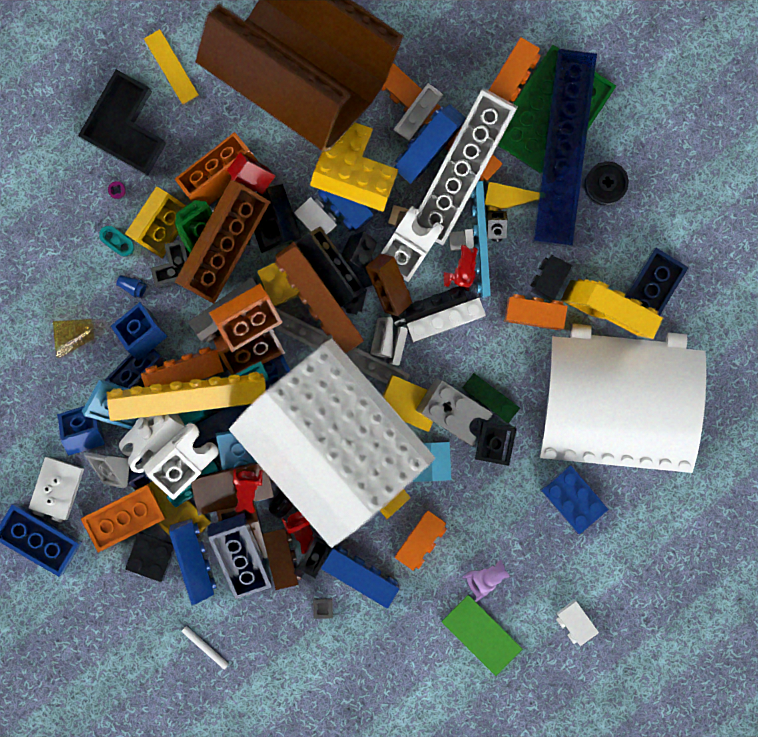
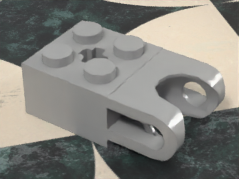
[415,378,492,446]

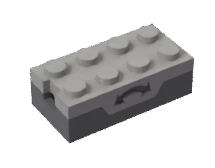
[188,277,257,343]

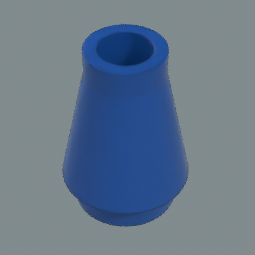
[116,275,147,298]

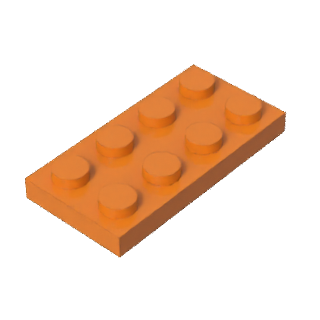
[81,484,166,553]

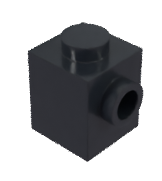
[343,289,367,315]

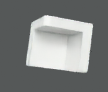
[449,229,474,251]

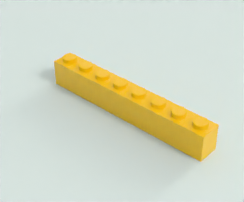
[107,372,266,421]

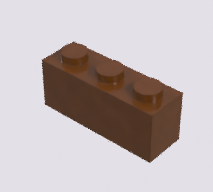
[366,253,413,316]
[262,528,301,590]

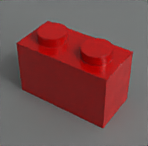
[227,152,275,194]

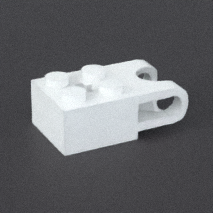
[382,206,444,282]
[119,413,185,473]
[142,423,219,500]

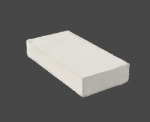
[388,327,408,366]

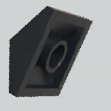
[475,422,517,466]

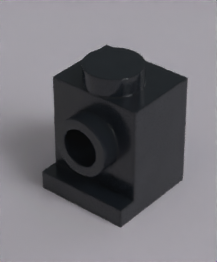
[487,211,508,242]

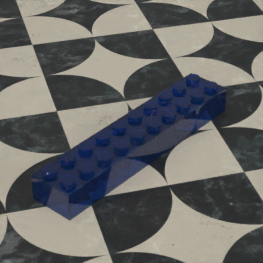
[532,49,597,248]

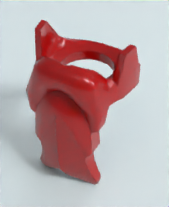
[443,245,478,291]
[233,469,263,513]
[282,511,313,554]

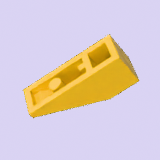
[484,182,545,211]

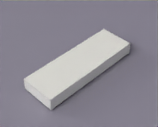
[394,83,443,141]

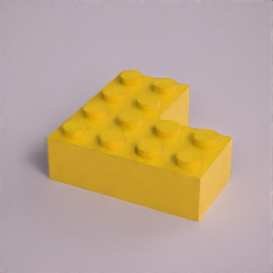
[310,122,399,212]
[561,278,663,339]

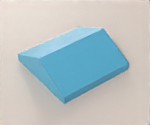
[413,442,451,482]

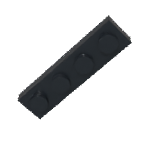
[391,286,468,328]

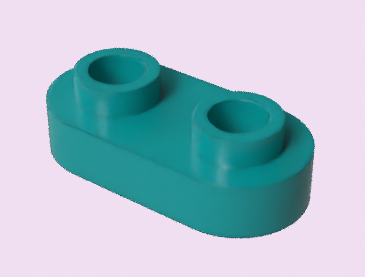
[99,226,135,257]

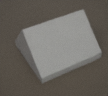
[84,452,130,488]

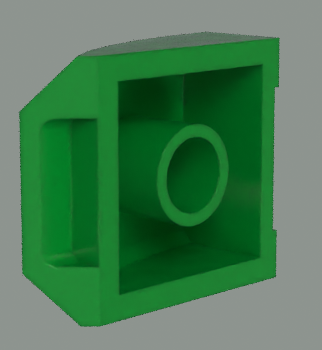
[175,200,213,254]

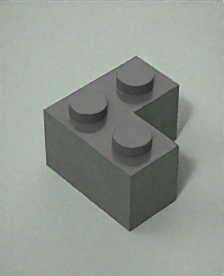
[151,240,190,289]

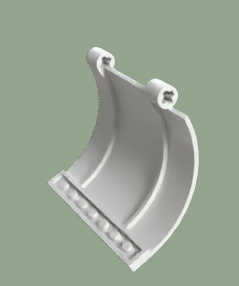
[540,323,706,473]

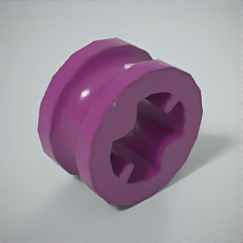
[108,181,126,199]

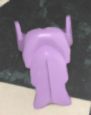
[463,560,510,602]

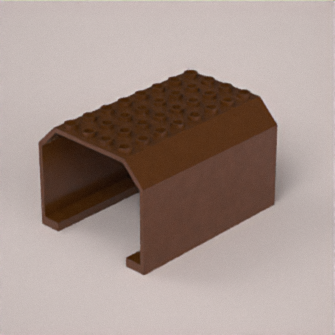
[195,0,404,151]

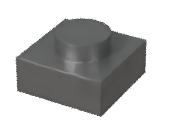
[313,598,333,619]

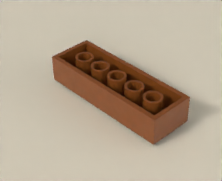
[175,180,270,304]
[275,242,364,354]

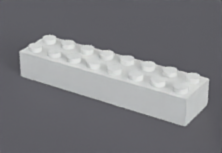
[417,89,518,245]

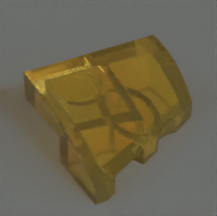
[53,319,94,358]

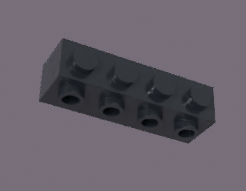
[296,226,366,307]

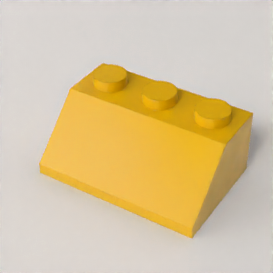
[125,186,186,258]

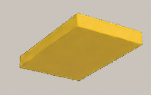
[382,375,433,432]

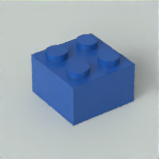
[111,302,168,361]

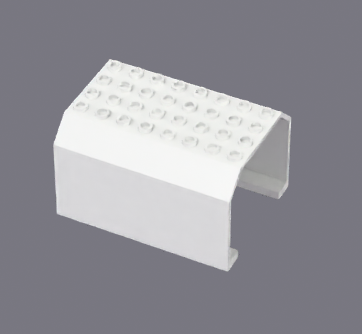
[229,339,435,548]

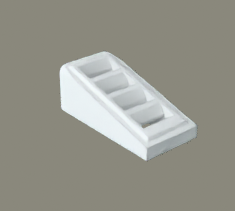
[370,317,393,358]

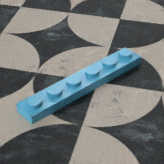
[470,181,491,298]

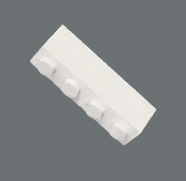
[406,298,486,343]

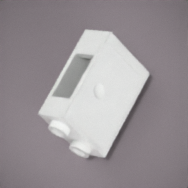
[28,457,85,522]

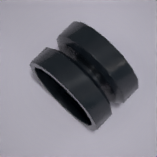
[584,161,629,206]

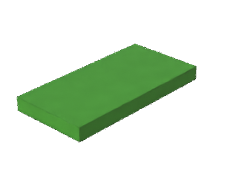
[441,594,523,676]

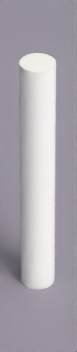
[181,626,229,670]

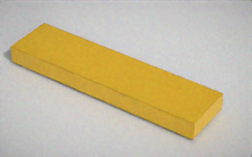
[144,29,199,105]

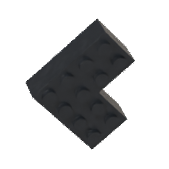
[78,69,166,177]

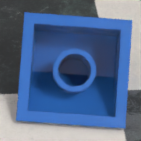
[57,406,105,456]

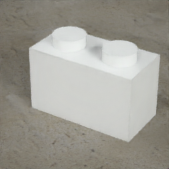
[294,197,337,236]
[556,600,599,646]

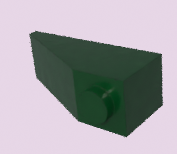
[462,373,520,423]

